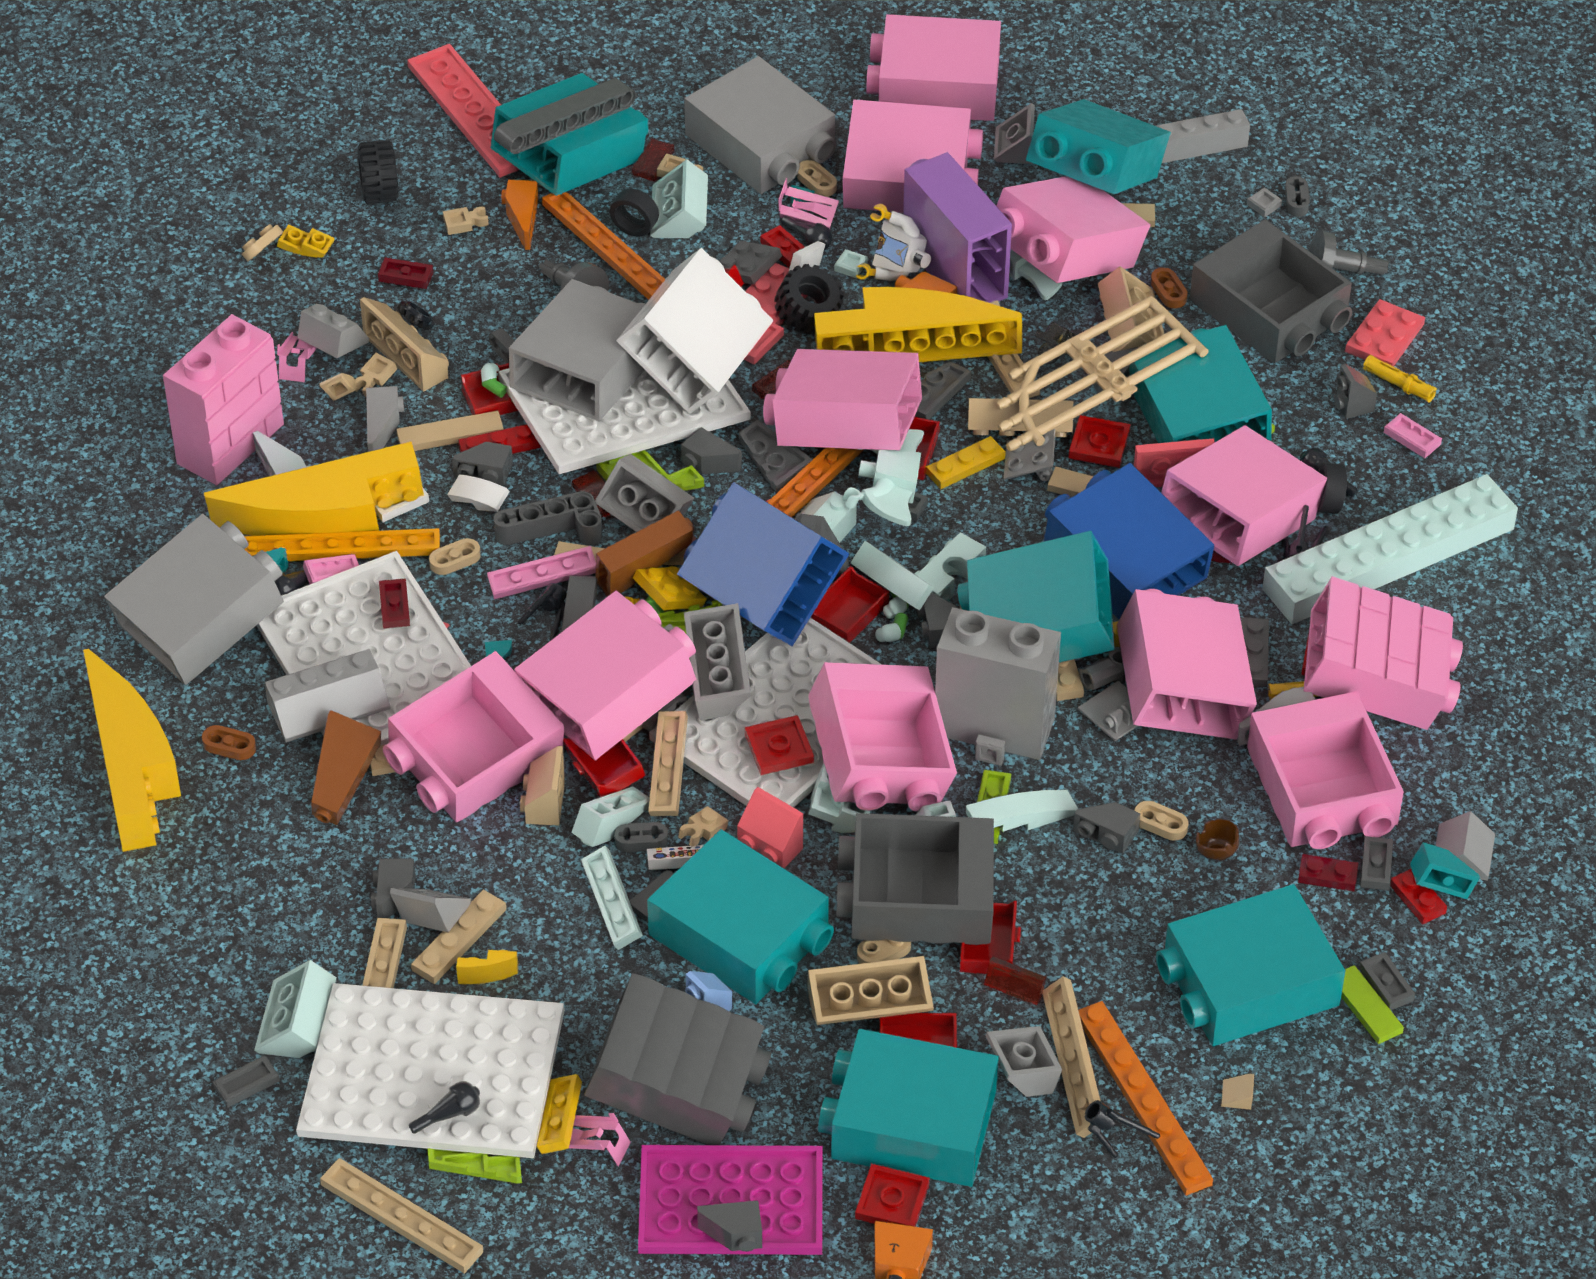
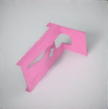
[778,178,839,229]
[277,332,317,382]
[569,1113,631,1167]

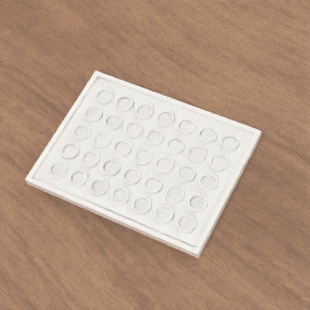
[498,369,751,474]
[256,551,471,746]
[649,618,882,808]
[296,983,565,1158]

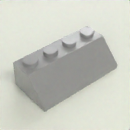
[1157,109,1250,163]
[684,603,751,720]
[265,649,391,742]

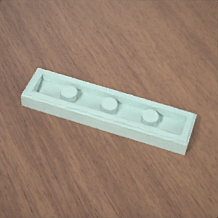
[581,846,643,950]

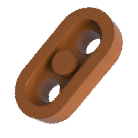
[1150,268,1187,309]
[202,725,256,760]

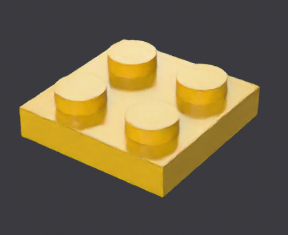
[633,566,707,610]

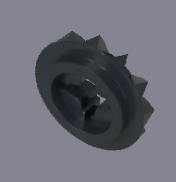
[397,301,435,330]

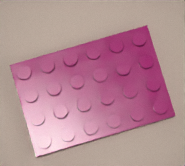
[638,1145,822,1255]

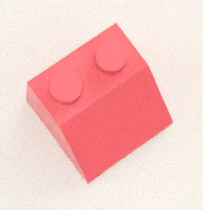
[737,787,803,868]

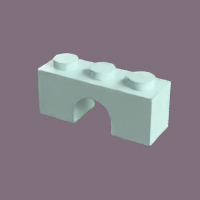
[915,532,986,601]

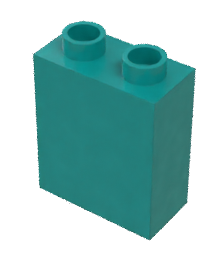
[490,73,648,196]
[1026,99,1171,194]
[1129,325,1272,443]
[958,531,1115,662]
[647,829,834,1005]
[1156,884,1346,1047]
[818,1029,999,1187]

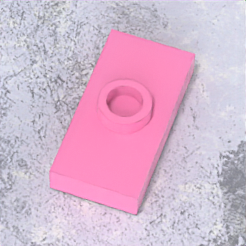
[1384,413,1442,458]
[303,554,359,584]

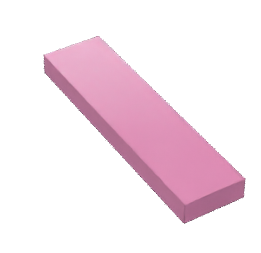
[487,546,596,600]

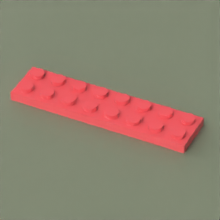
[407,44,520,178]

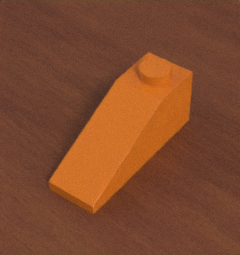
[501,180,539,250]

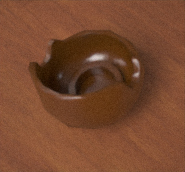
[1196,819,1239,861]

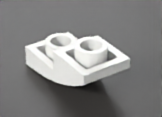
[447,475,509,512]

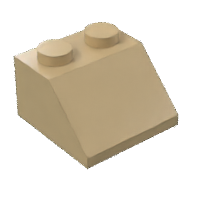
[520,746,565,826]

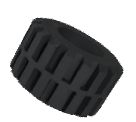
[357,140,398,204]
[774,264,844,334]

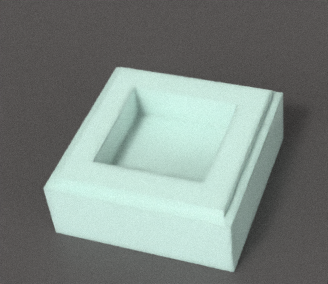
[834,249,868,278]

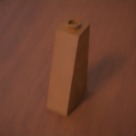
[596,510,694,597]
[311,710,381,825]

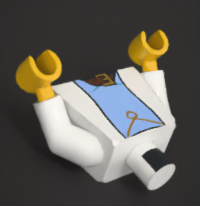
[856,204,931,281]

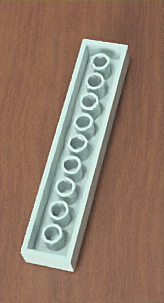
[1262,474,1518,624]

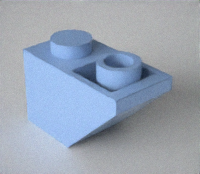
[685,971,732,1011]

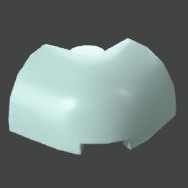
[808,764,870,833]

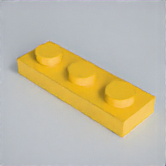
[926,436,1006,490]
[537,1074,582,1154]

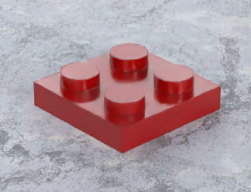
[1069,415,1131,468]
[745,715,814,775]
[855,1163,930,1227]

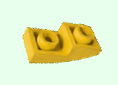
[277,224,335,257]
[456,950,518,984]

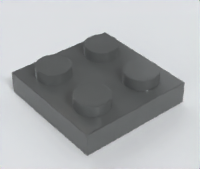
[719,241,782,284]

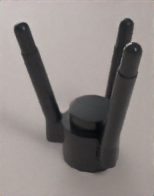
[1283,505,1328,560]
[518,583,567,641]
[1084,1100,1160,1158]

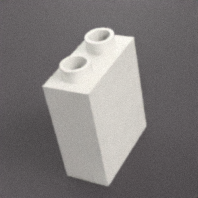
[616,248,774,414]

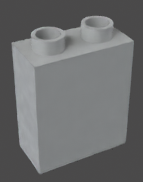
[684,56,837,194]
[509,279,645,422]
[104,513,284,685]
[935,607,1061,760]

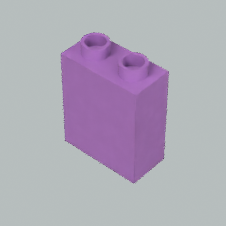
[903,152,1012,303]

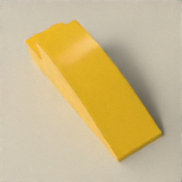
[814,287,1022,362]
[204,441,424,536]
[83,649,181,852]

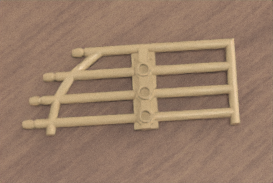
[996,295,1208,451]

